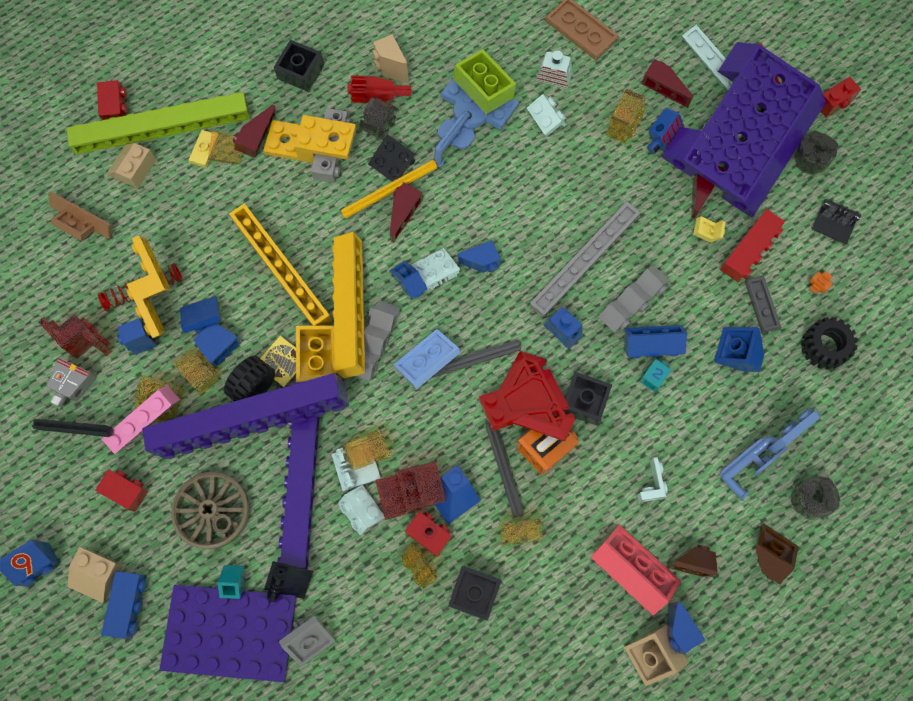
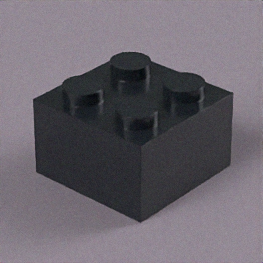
[274,39,324,92]
[565,372,612,426]
[448,565,501,621]

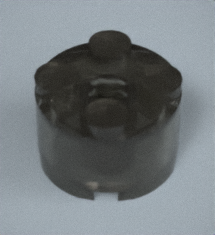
[359,96,397,140]
[793,131,838,175]
[791,476,840,520]

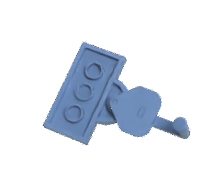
[434,77,519,167]
[720,407,821,501]

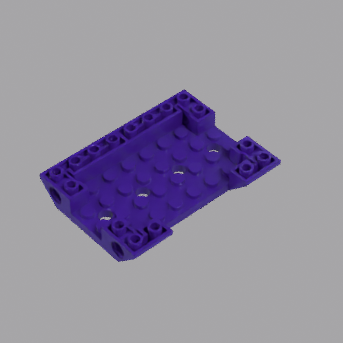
[661,42,826,218]

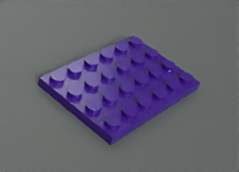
[159,585,296,682]

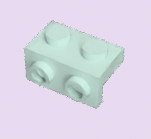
[527,94,567,136]
[338,485,385,535]

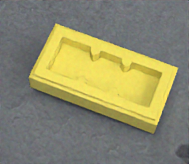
[188,130,220,168]

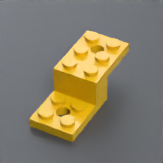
[263,115,356,163]
[126,235,171,338]

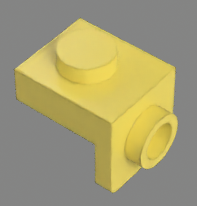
[693,216,726,243]

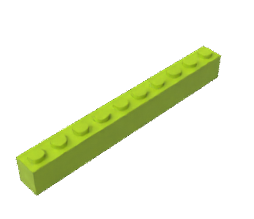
[67,92,250,155]

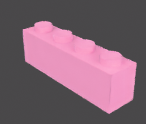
[102,385,180,454]

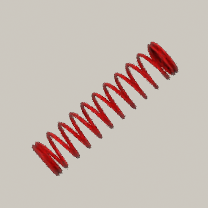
[98,263,183,312]

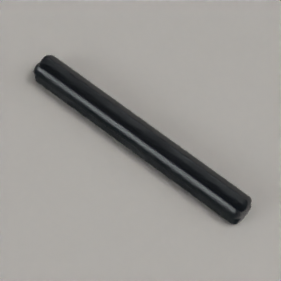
[32,419,113,437]

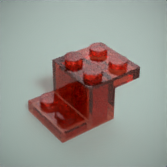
[38,314,113,359]
[375,461,446,520]

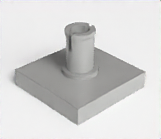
[279,615,336,666]

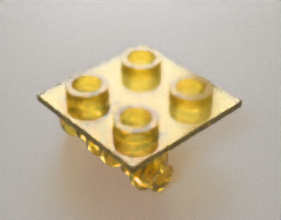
[400,542,437,590]

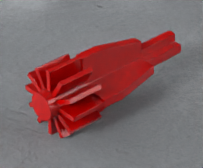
[347,75,411,103]

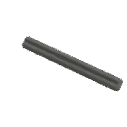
[432,340,521,378]
[486,423,524,517]

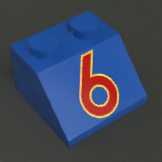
[0,539,60,587]

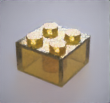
[606,89,647,144]

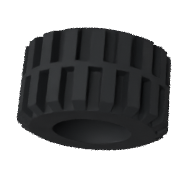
[801,317,858,370]
[224,355,275,401]

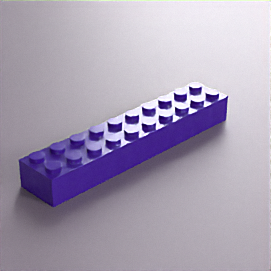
[142,373,350,459]

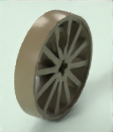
[171,472,250,549]

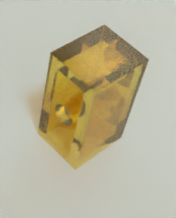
[173,348,219,395]
[344,430,391,470]
[499,519,543,547]

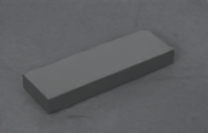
[745,276,782,333]

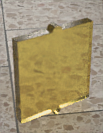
[208,131,242,164]

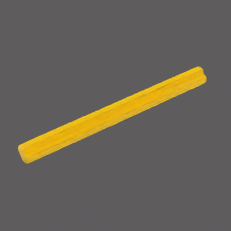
[341,160,437,218]

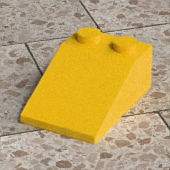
[296,326,336,383]

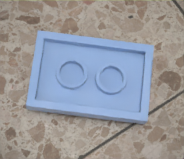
[393,329,461,389]

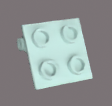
[412,248,460,290]
[331,441,381,491]

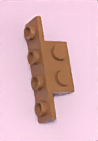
[48,192,111,241]

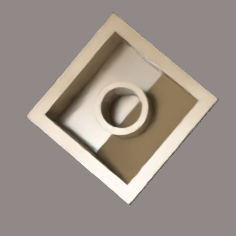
[372,34,409,83]
[107,143,156,189]
[67,547,124,603]
[624,624,689,686]

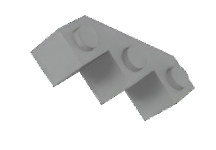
[598,265,670,333]
[356,301,400,381]

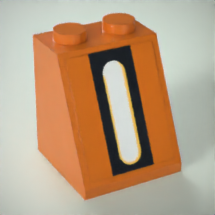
[516,416,579,477]

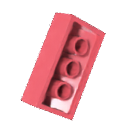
[591,524,681,616]

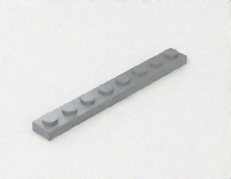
[530,201,641,318]

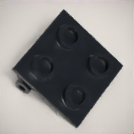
[368,134,415,182]
[812,199,861,244]
[264,561,313,602]

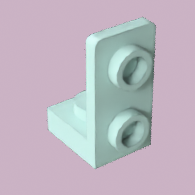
[637,457,668,503]

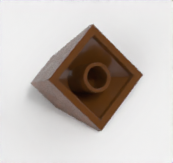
[755,523,799,584]
[666,545,718,578]

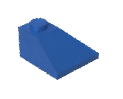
[714,327,764,372]
[425,465,481,524]
[667,602,705,654]

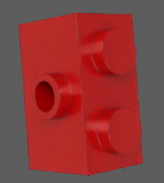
[821,77,861,118]
[97,80,128,120]
[95,469,148,512]
[404,512,452,557]

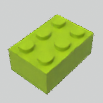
[453,49,516,115]

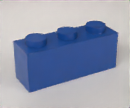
[624,325,687,358]
[101,571,147,639]

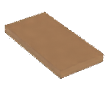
[545,0,619,61]

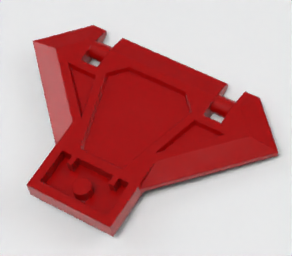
[479,351,575,441]

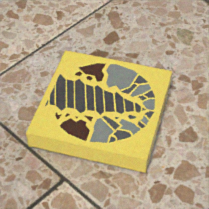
[260,336,296,387]

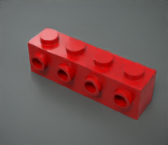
[720,209,786,282]

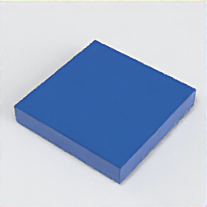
[180,296,221,333]

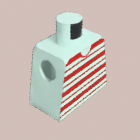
[536,51,572,89]

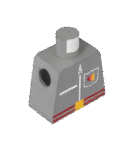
[47,358,97,407]

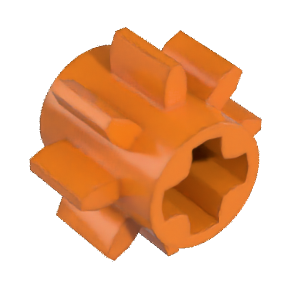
[809,271,833,294]

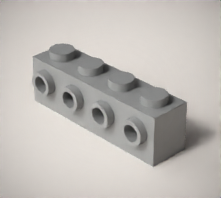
[311,108,351,183]

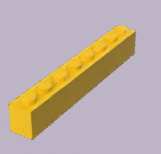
[229,203,332,326]
[332,232,365,378]

